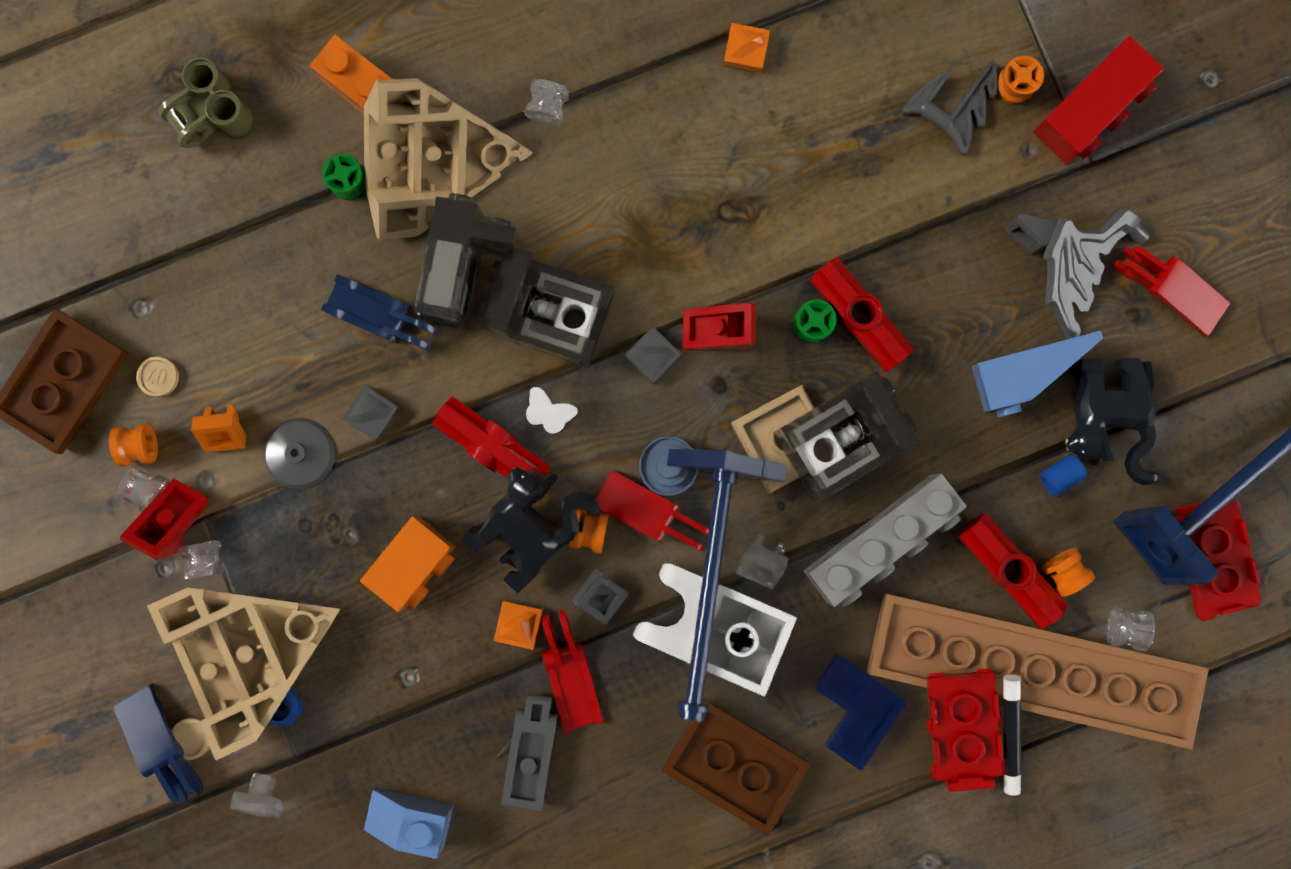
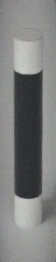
[1003,674,1021,795]

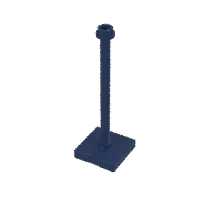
[1113,428,1291,585]
[667,449,787,721]

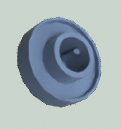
[639,437,698,496]

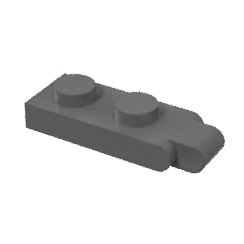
[501,693,558,811]

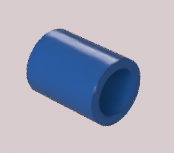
[1039,454,1088,497]

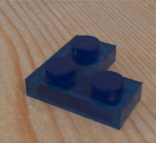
[814,653,907,771]

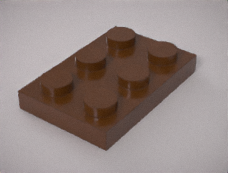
[0,308,129,454]
[662,697,810,836]

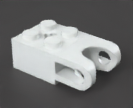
[633,564,797,697]

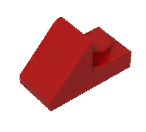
[683,302,756,352]
[120,478,208,560]

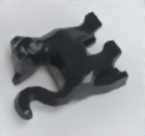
[1065,358,1159,485]
[462,466,600,594]

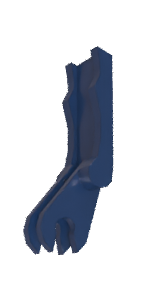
[321,274,437,351]
[113,683,203,804]

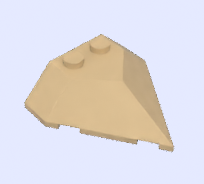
[364,78,533,241]
[147,587,341,760]

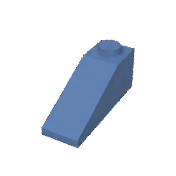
[972,331,1103,417]

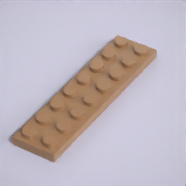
[867,593,1209,750]

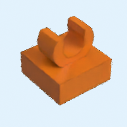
[191,404,247,453]

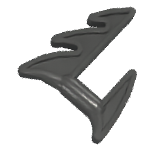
[901,61,998,156]

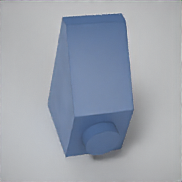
[364,788,454,859]

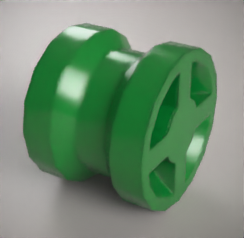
[321,153,366,201]
[793,299,837,344]

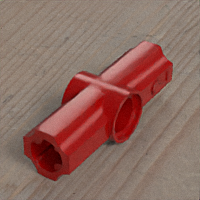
[809,256,914,373]
[432,396,551,479]
[957,513,1068,629]

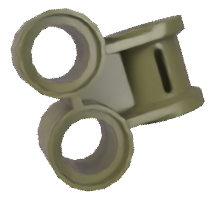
[158,57,254,148]

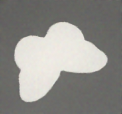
[526,387,578,434]

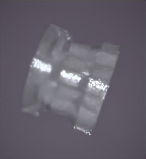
[524,79,570,125]
[117,465,170,512]
[178,540,226,580]
[1106,606,1155,652]

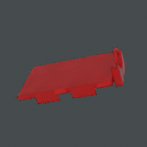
[1174,500,1262,622]
[926,668,1006,792]

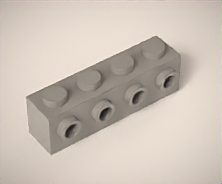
[803,474,967,607]

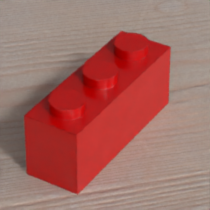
[1032,35,1164,164]

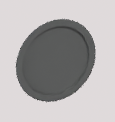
[264,418,335,490]

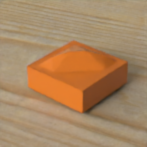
[723,23,770,73]
[494,600,543,650]

